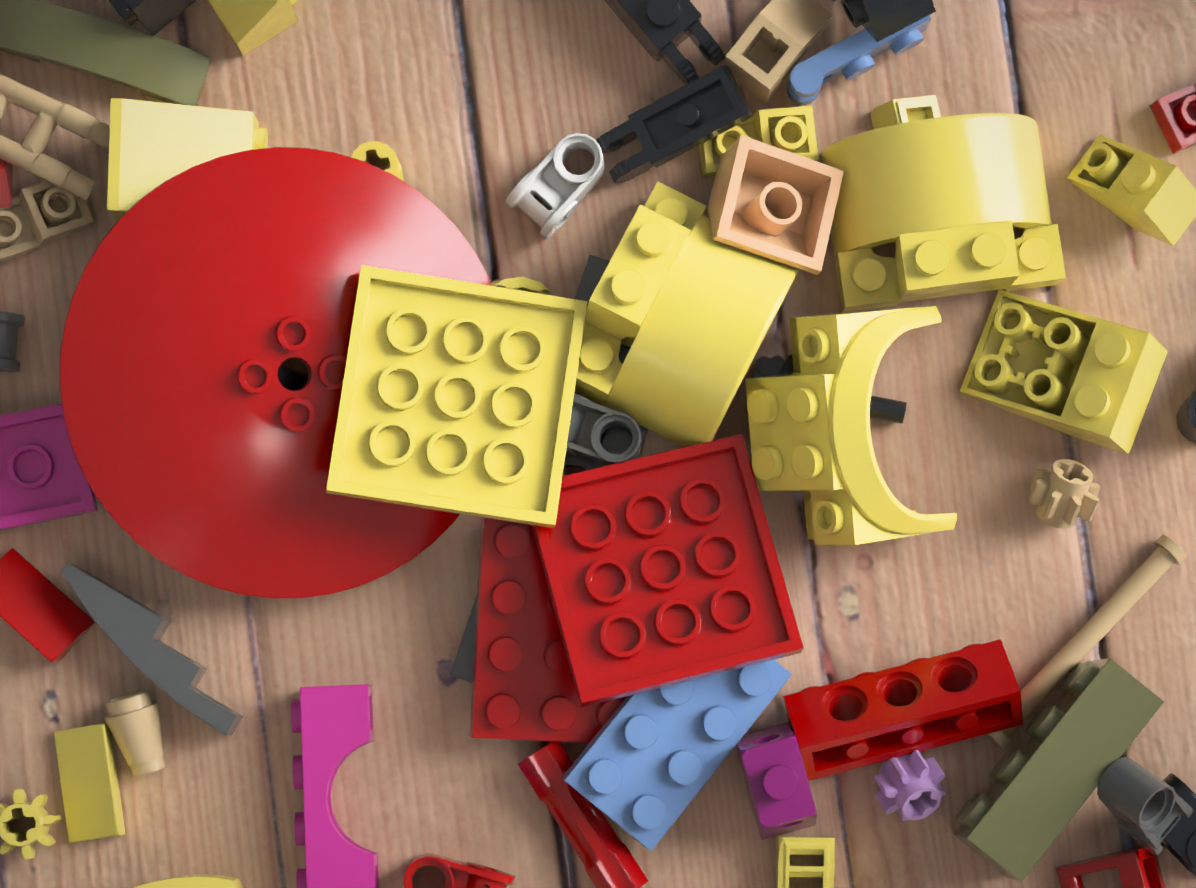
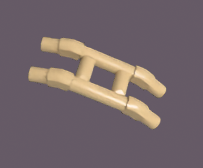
[0,74,110,200]

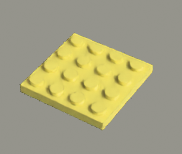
[326,265,587,528]

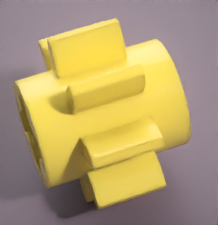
[0,789,61,860]

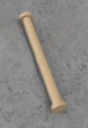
[985,534,1187,750]

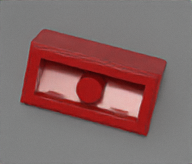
[0,548,95,663]

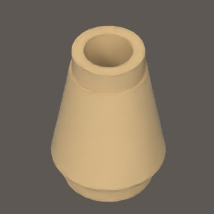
[104,689,165,776]

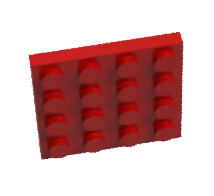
[532,434,804,707]
[470,517,627,743]

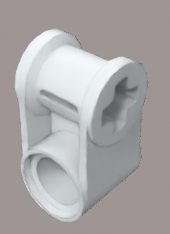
[505,133,605,239]

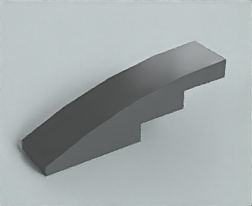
[61,562,243,735]

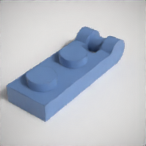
[787,15,931,105]

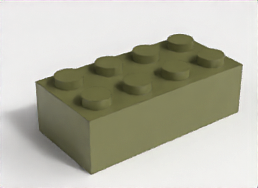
[954,658,1164,882]

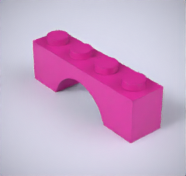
[291,684,379,888]

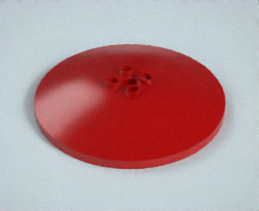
[59,147,491,598]

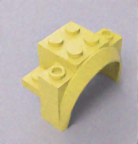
[745,306,957,545]

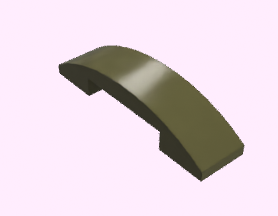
[0,0,212,106]

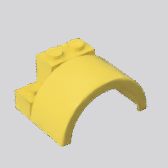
[820,113,1066,313]
[575,181,800,447]

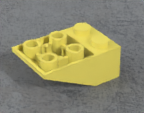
[960,290,1168,454]

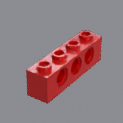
[783,639,1023,781]

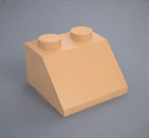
[708,135,844,275]

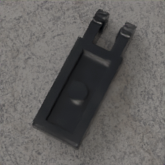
[596,65,753,184]

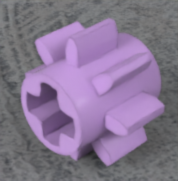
[874,750,946,821]

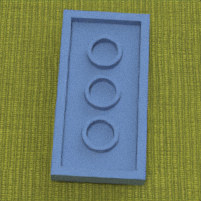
[561,660,792,851]

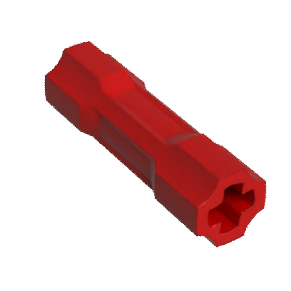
[517,741,648,888]

